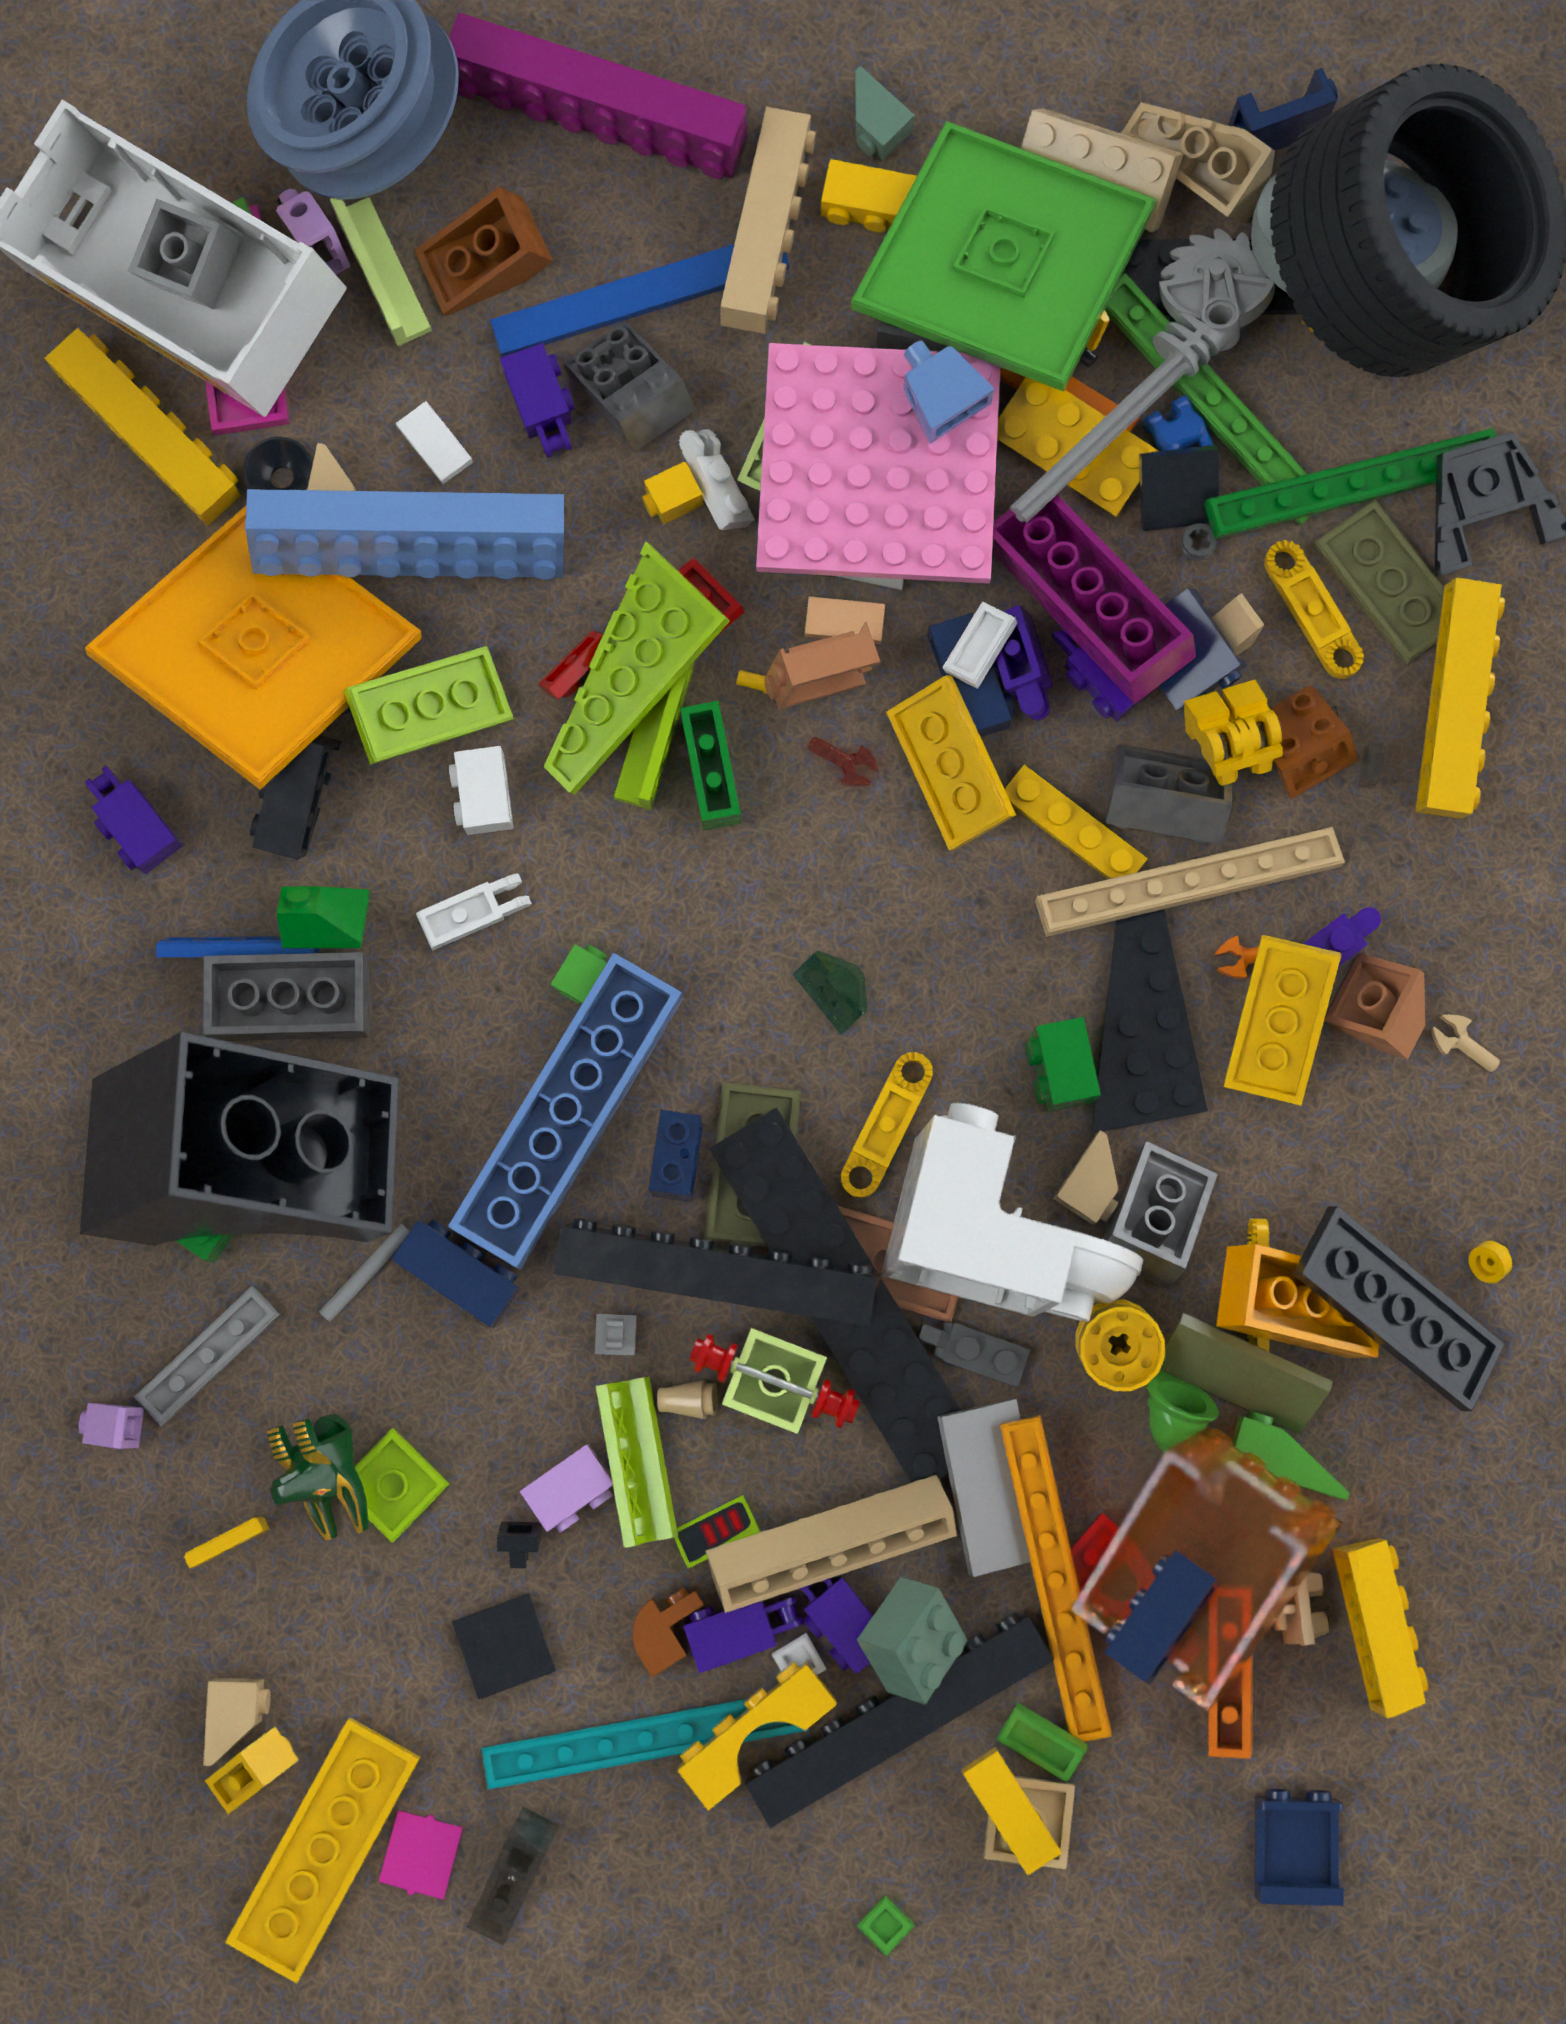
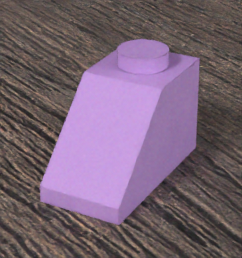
[79,1403,144,1449]

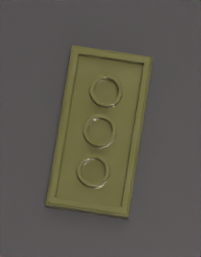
[1313,499,1444,665]
[705,1083,801,1247]
[1160,1313,1333,1434]

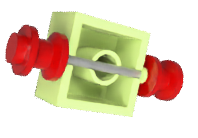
[689,1328,860,1434]

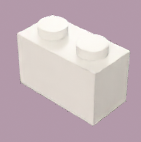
[449,746,514,835]

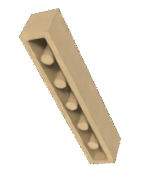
[720,107,816,334]
[706,1475,957,1613]

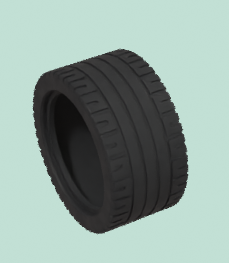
[1270,63,1566,377]

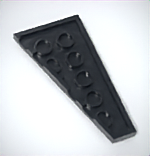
[1091,909,1208,1134]

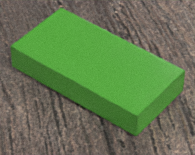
[996,1702,1088,1783]

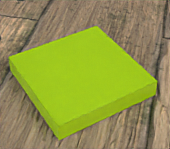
[355,1428,450,1543]

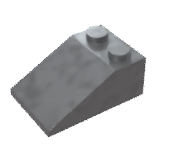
[1103,1141,1218,1290]

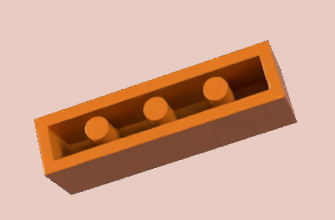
[1208,1585,1253,1759]

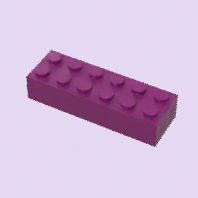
[992,495,1196,704]

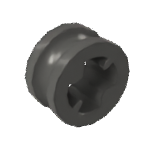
[1181,523,1217,561]

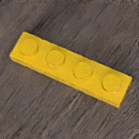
[1005,765,1148,879]

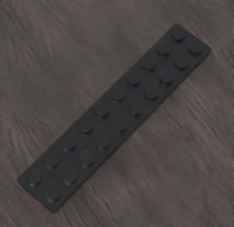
[709,1107,961,1483]

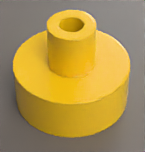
[1468,1241,1512,1284]

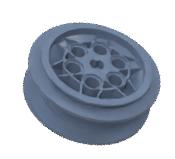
[247,0,459,200]

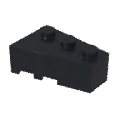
[250,735,342,860]

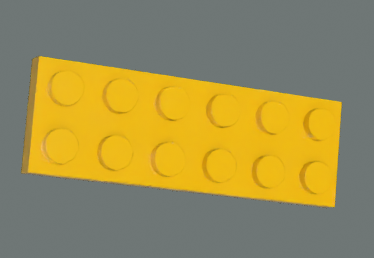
[225,1717,421,1984]

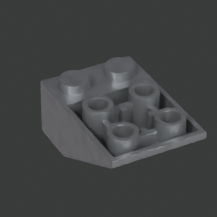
[564,321,696,453]

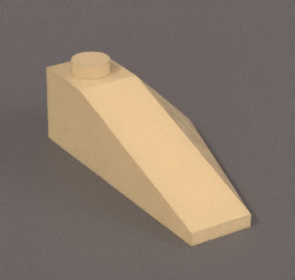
[1121,102,1275,224]

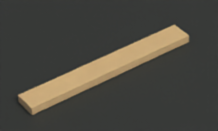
[1035,827,1345,937]

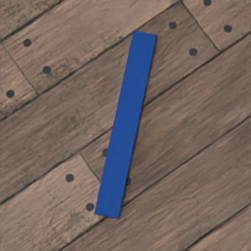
[490,244,789,357]

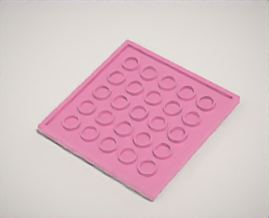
[756,343,1000,584]

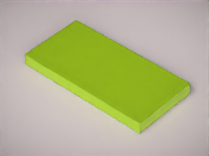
[343,646,514,765]

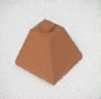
[1324,953,1425,1059]

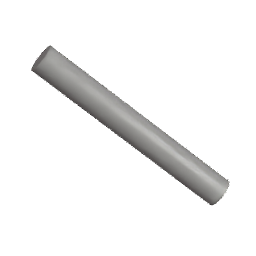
[319,1224,410,1322]

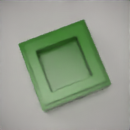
[857,1894,915,1956]

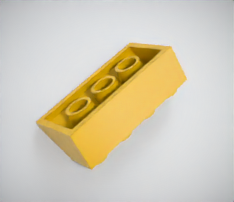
[1332,1538,1428,1718]

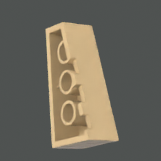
[1021,108,1184,232]

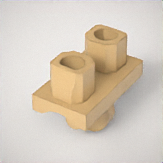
[1260,1569,1329,1646]

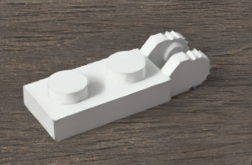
[679,429,755,530]
[416,873,532,950]

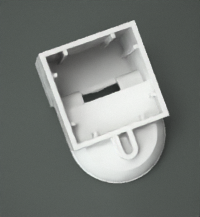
[881,1103,1143,1322]

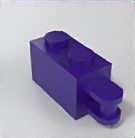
[500,343,575,458]
[996,605,1054,721]
[1052,629,1147,722]
[85,765,183,874]
[1303,907,1381,967]
[801,1576,873,1674]
[683,1596,804,1673]

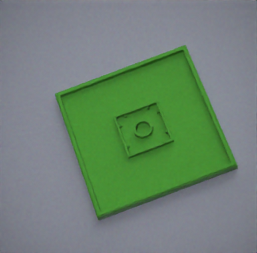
[851,121,1157,392]

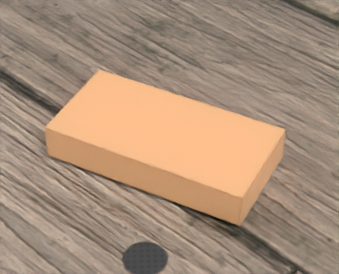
[805,596,885,644]

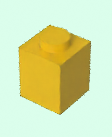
[642,461,703,525]

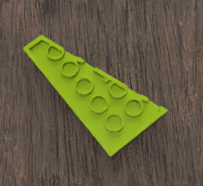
[544,541,730,795]

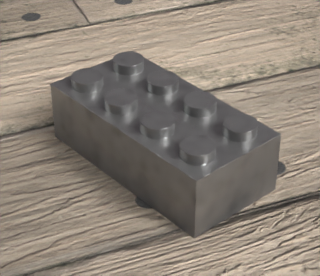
[203,952,370,1041]

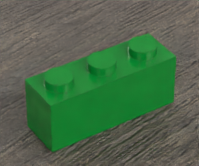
[680,701,741,831]

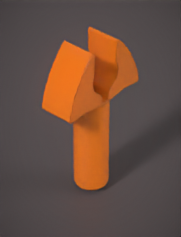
[1213,936,1259,979]

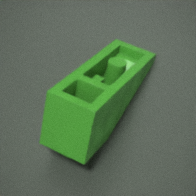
[1225,1411,1350,1501]

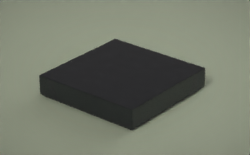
[1139,445,1219,531]
[452,1593,556,1700]

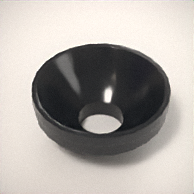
[243,436,313,490]

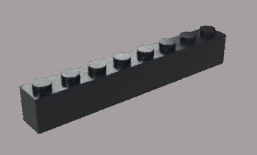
[554,1218,881,1326]
[745,1612,1054,1828]

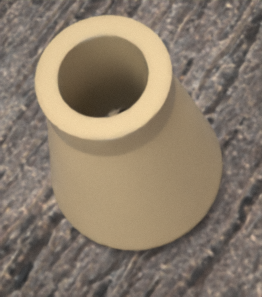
[657,1379,718,1419]

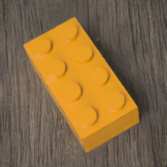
[1216,1244,1379,1358]

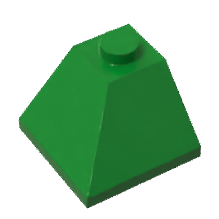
[276,886,370,948]

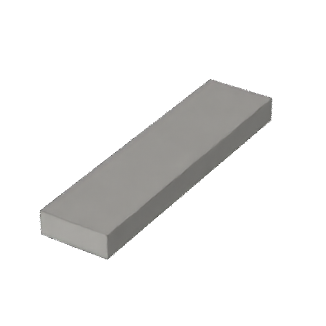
[134,1285,281,1426]

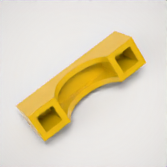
[677,1661,837,1811]

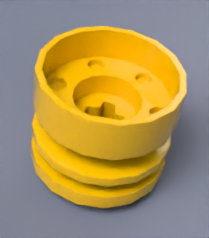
[1075,1299,1165,1391]

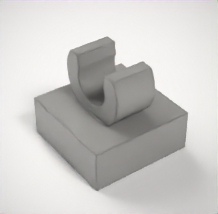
[595,1314,637,1356]

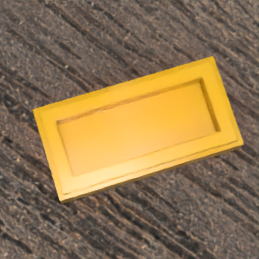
[184,1516,270,1569]

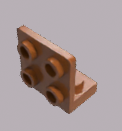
[1270,686,1358,799]

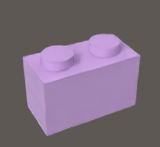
[520,1444,613,1533]

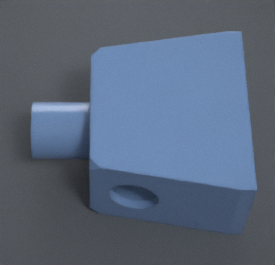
[903,341,994,443]

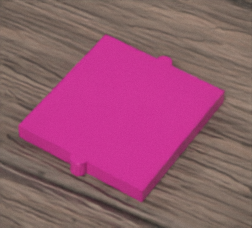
[379,1810,463,1900]

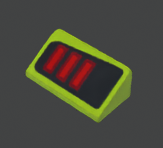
[674,1495,761,1569]

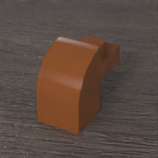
[633,1587,705,1677]

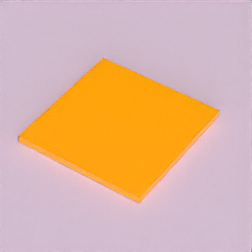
[85,506,422,790]

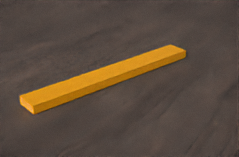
[1000,1415,1112,1742]

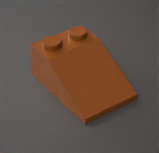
[414,187,553,316]

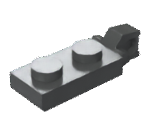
[917,1322,1030,1388]

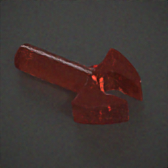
[808,737,878,787]

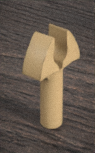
[1431,1015,1500,1072]

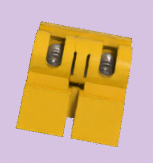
[1184,679,1283,786]

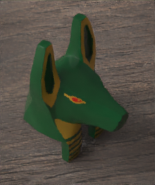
[267,1414,369,1540]

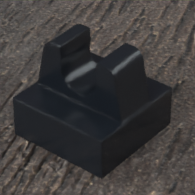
[497,1521,542,1568]

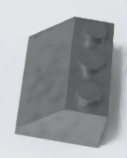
[1106,744,1232,845]

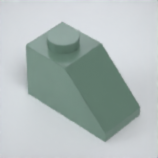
[854,66,915,161]

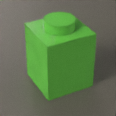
[551,944,607,1005]

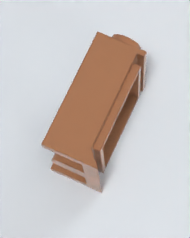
[764,622,880,710]

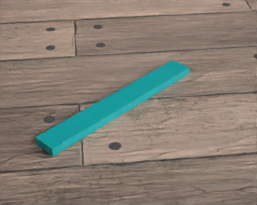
[481,1698,809,1790]

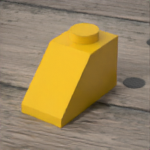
[205,1727,298,1814]

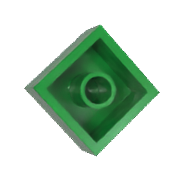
[1025,1017,1101,1113]

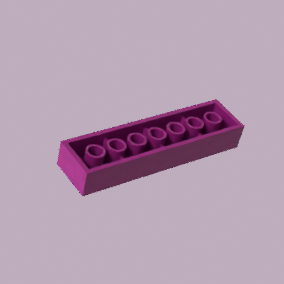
[449,12,747,179]

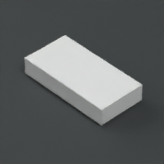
[396,401,473,484]
[942,602,1018,689]

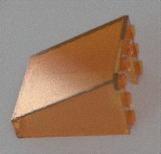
[1071,1427,1343,1711]

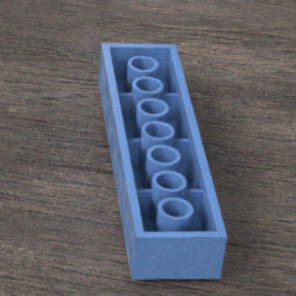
[245,489,564,580]
[448,953,683,1270]

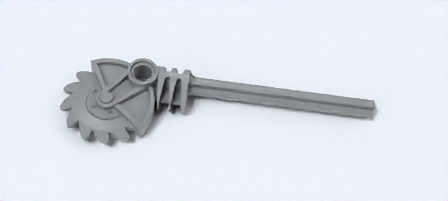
[1010,229,1275,523]

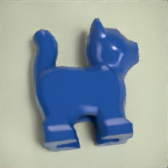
[1142,395,1219,457]

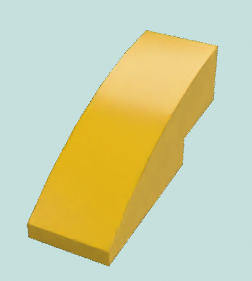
[961,1747,1062,1875]

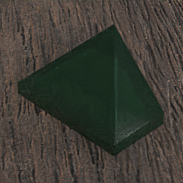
[792,950,868,1035]

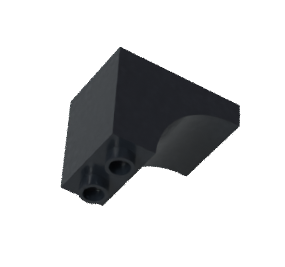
[80,1032,399,1246]

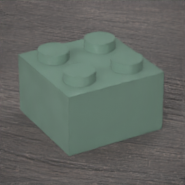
[857,1577,968,1704]

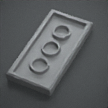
[937,1398,1031,1577]

